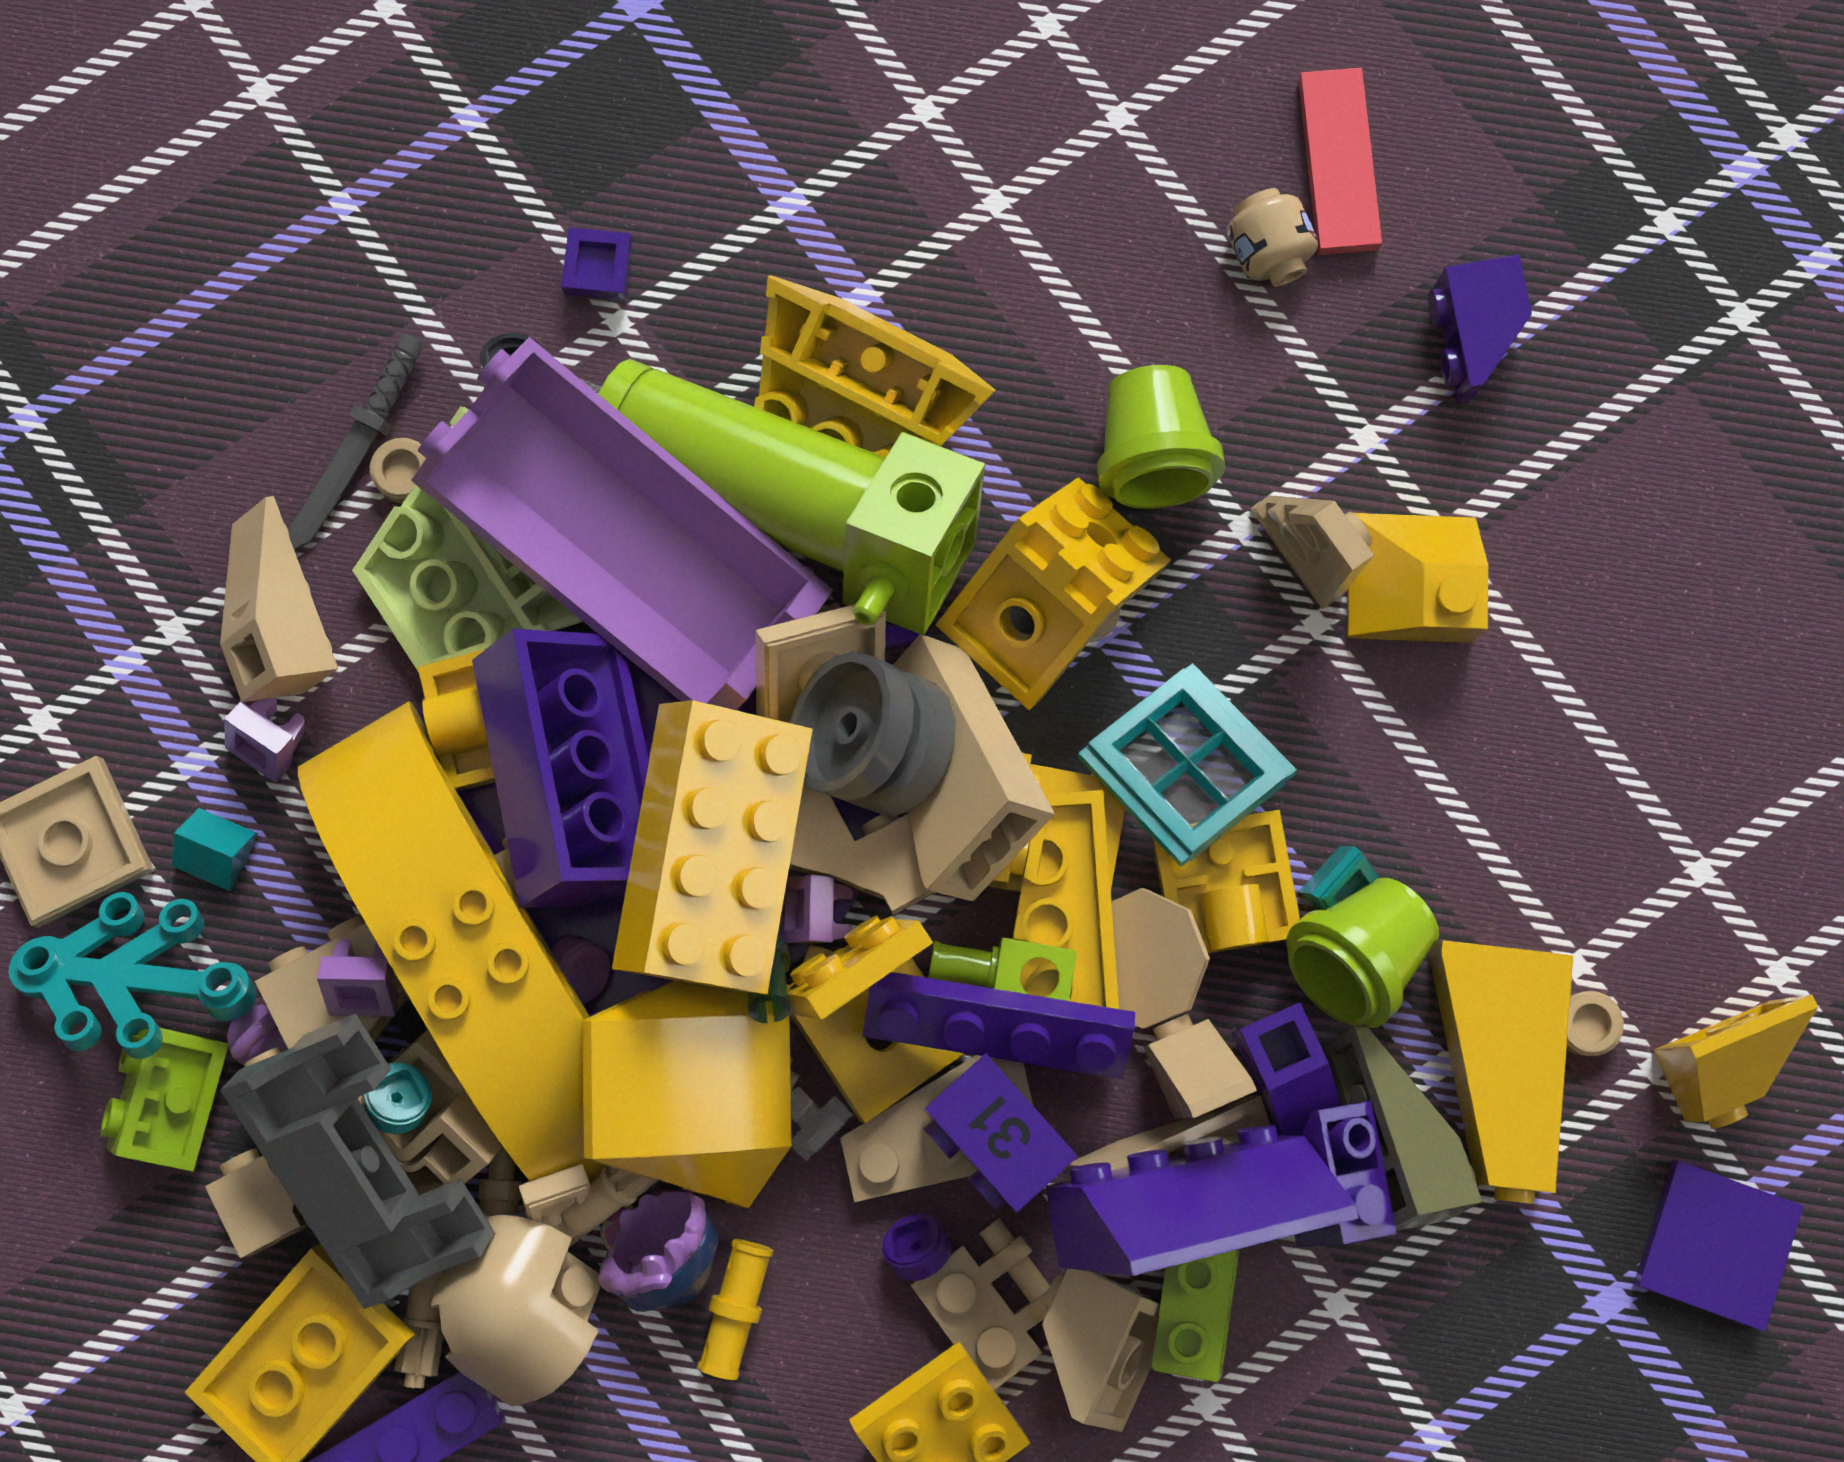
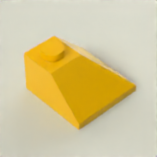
[1346,513,1488,643]
[1653,995,1818,1129]

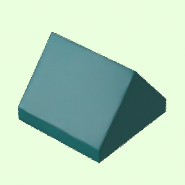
[172,808,259,892]
[1298,846,1380,910]

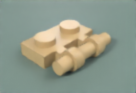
[911,1218,1050,1390]

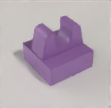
[224,698,305,783]
[779,875,853,945]
[317,940,399,1017]

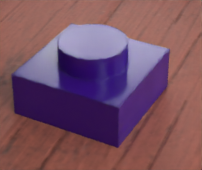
[561,228,633,301]

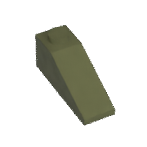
[1321,1023,1482,1231]

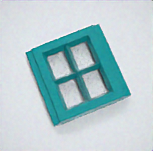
[1078,664,1297,867]

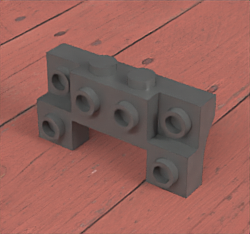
[220,1013,496,1309]

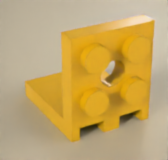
[936,477,1171,710]
[776,916,964,1124]

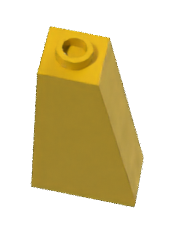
[1429,941,1574,1204]

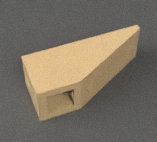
[220,496,338,702]

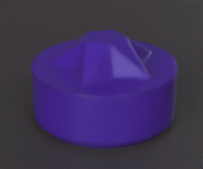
[882,1213,951,1281]

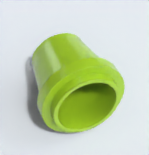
[1097,365,1226,509]
[1287,878,1439,1028]

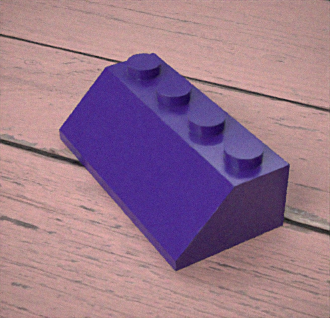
[472,628,649,908]
[1046,1125,1358,1276]

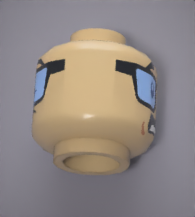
[1227,188,1318,287]

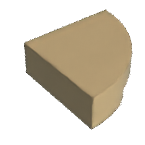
[519,1164,590,1229]

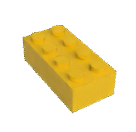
[612,700,813,995]

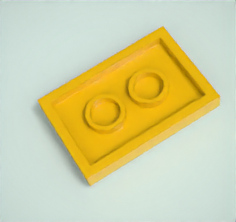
[184,1243,416,1462]

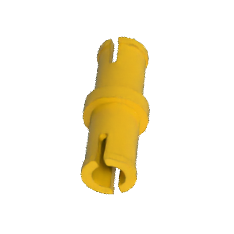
[697,1239,774,1380]

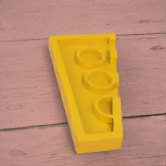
[991,790,1119,1060]

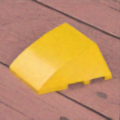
[754,275,996,458]
[582,980,792,1208]

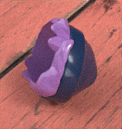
[598,1189,718,1312]

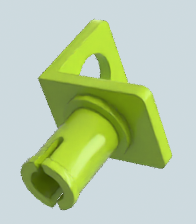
[928,938,1076,1001]

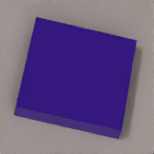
[1633,1160,1804,1332]

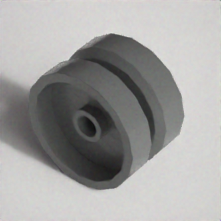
[790,651,956,817]

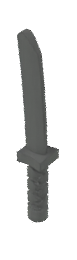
[288,333,425,551]

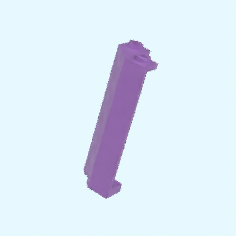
[411,337,833,710]

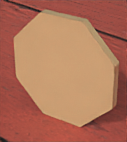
[1112,888,1210,1029]

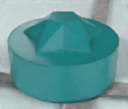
[361,1063,432,1134]

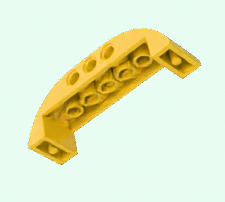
[298,701,607,1183]

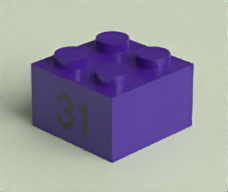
[923,1053,1078,1213]

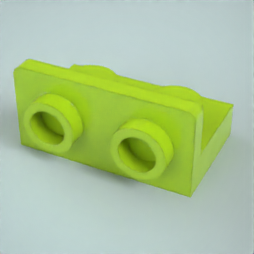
[100,1027,229,1172]
[1152,1249,1240,1382]

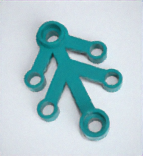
[9,892,256,1059]

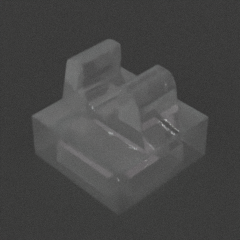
[791,1087,855,1162]

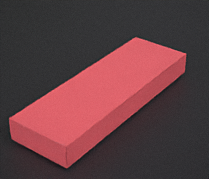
[1298,67,1382,256]

